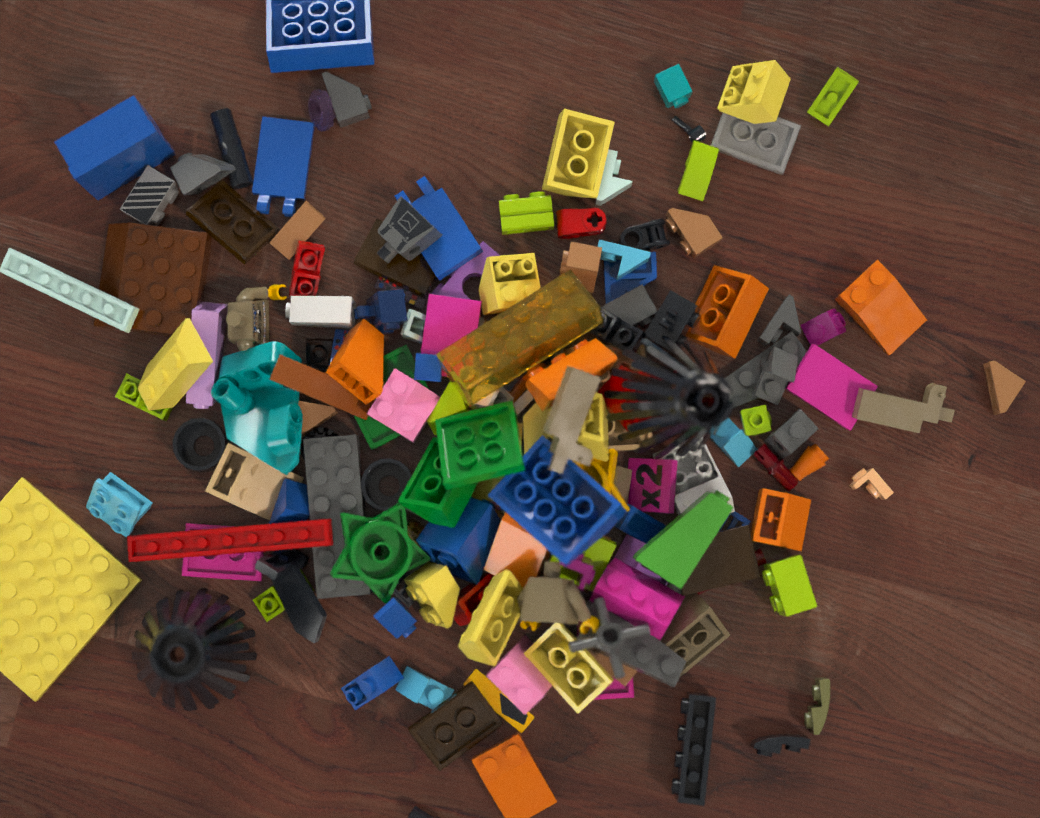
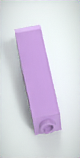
[186,302,228,409]

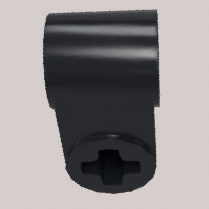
[618,219,671,251]

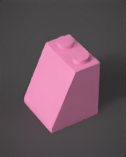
[487,635,552,715]

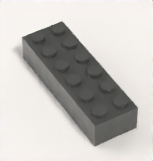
[303,435,373,599]

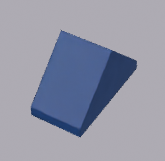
[269,478,310,524]

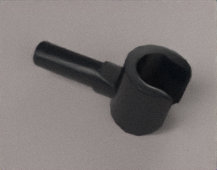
[672,116,706,143]

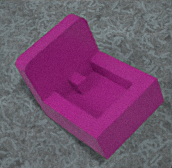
[800,308,846,346]
[558,552,595,590]

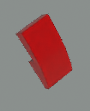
[289,240,325,296]

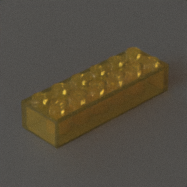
[436,269,603,407]

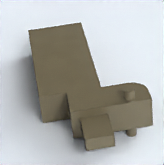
[543,365,601,474]
[852,383,955,433]

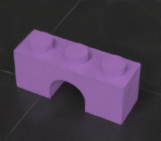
[432,241,500,299]

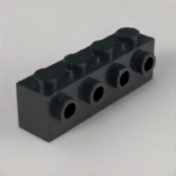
[671,692,716,806]

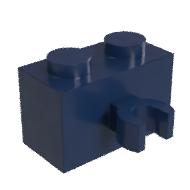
[353,289,407,334]

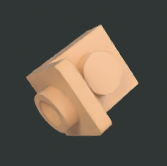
[849,468,894,500]

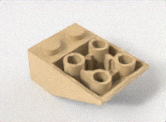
[205,443,304,520]

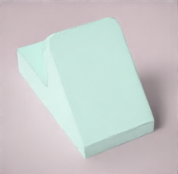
[596,149,633,206]

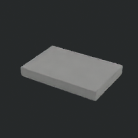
[710,113,801,175]

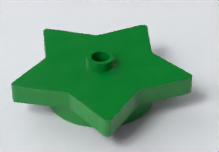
[330,503,430,604]

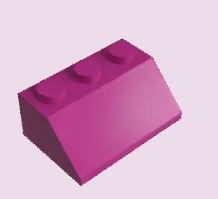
[590,558,685,640]

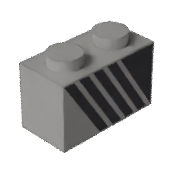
[120,165,179,226]

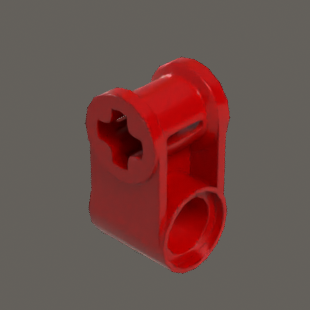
[556,208,606,239]

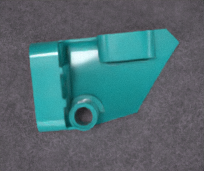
[211,341,303,476]

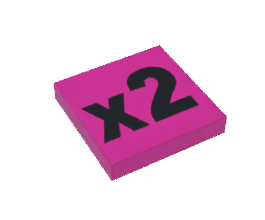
[628,458,678,514]

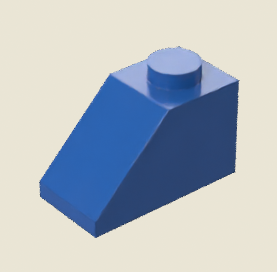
[374,597,418,639]

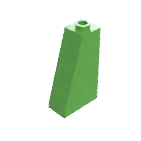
[632,490,734,589]

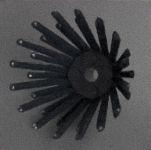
[604,336,733,459]
[132,588,257,711]

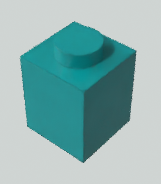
[654,64,693,108]

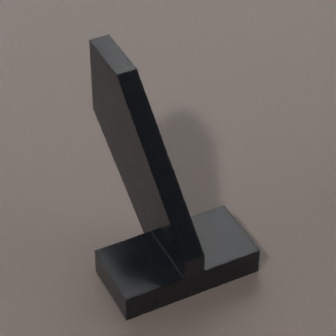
[255,549,327,644]

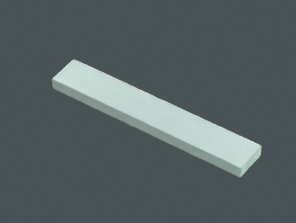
[0,248,140,333]

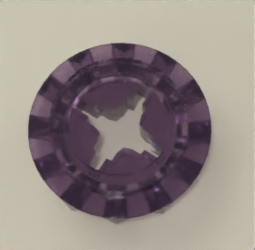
[308,89,335,131]

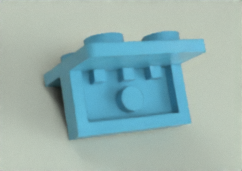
[86,472,153,538]

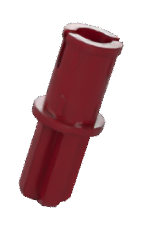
[752,443,799,491]

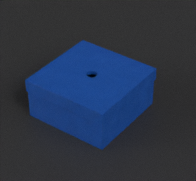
[54,95,176,200]

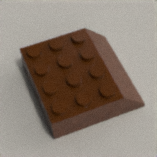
[93,223,212,337]

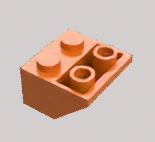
[751,488,811,551]

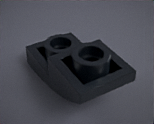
[584,306,647,353]
[306,338,333,374]
[751,734,811,757]

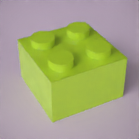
[761,555,817,617]

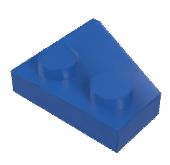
[604,252,657,304]

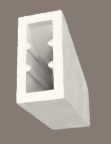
[285,296,356,329]

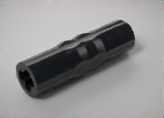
[210,108,253,190]

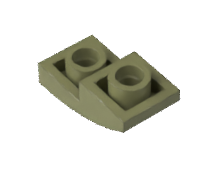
[804,677,830,735]

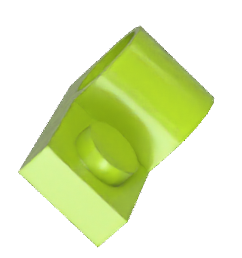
[807,67,859,126]

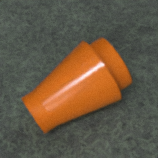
[789,443,829,481]

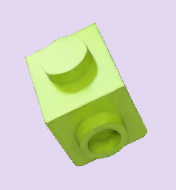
[740,405,772,436]

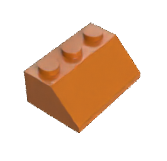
[685,265,769,359]
[525,338,618,412]

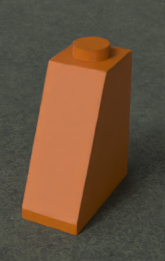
[326,319,384,405]

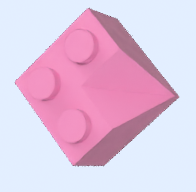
[367,369,440,443]

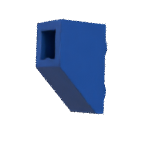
[341,656,404,710]

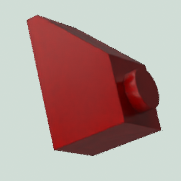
[453,572,495,626]

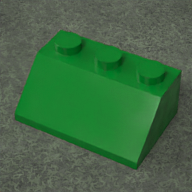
[398,437,478,528]

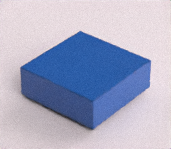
[414,353,443,382]

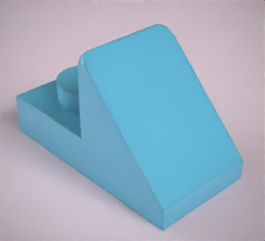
[598,240,651,280]
[706,418,757,467]
[395,666,454,709]

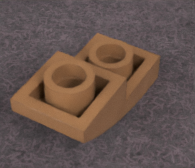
[269,201,325,260]

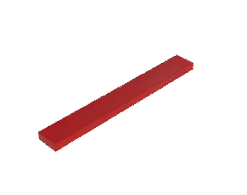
[127,519,333,562]

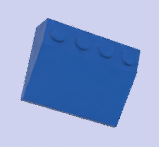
[266,0,375,73]
[488,435,627,566]

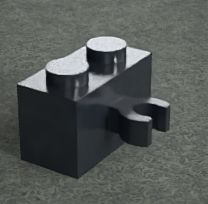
[645,290,701,354]

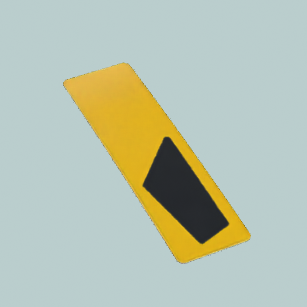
[463,669,534,733]

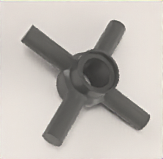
[568,597,650,679]

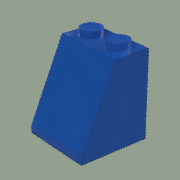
[416,496,501,585]

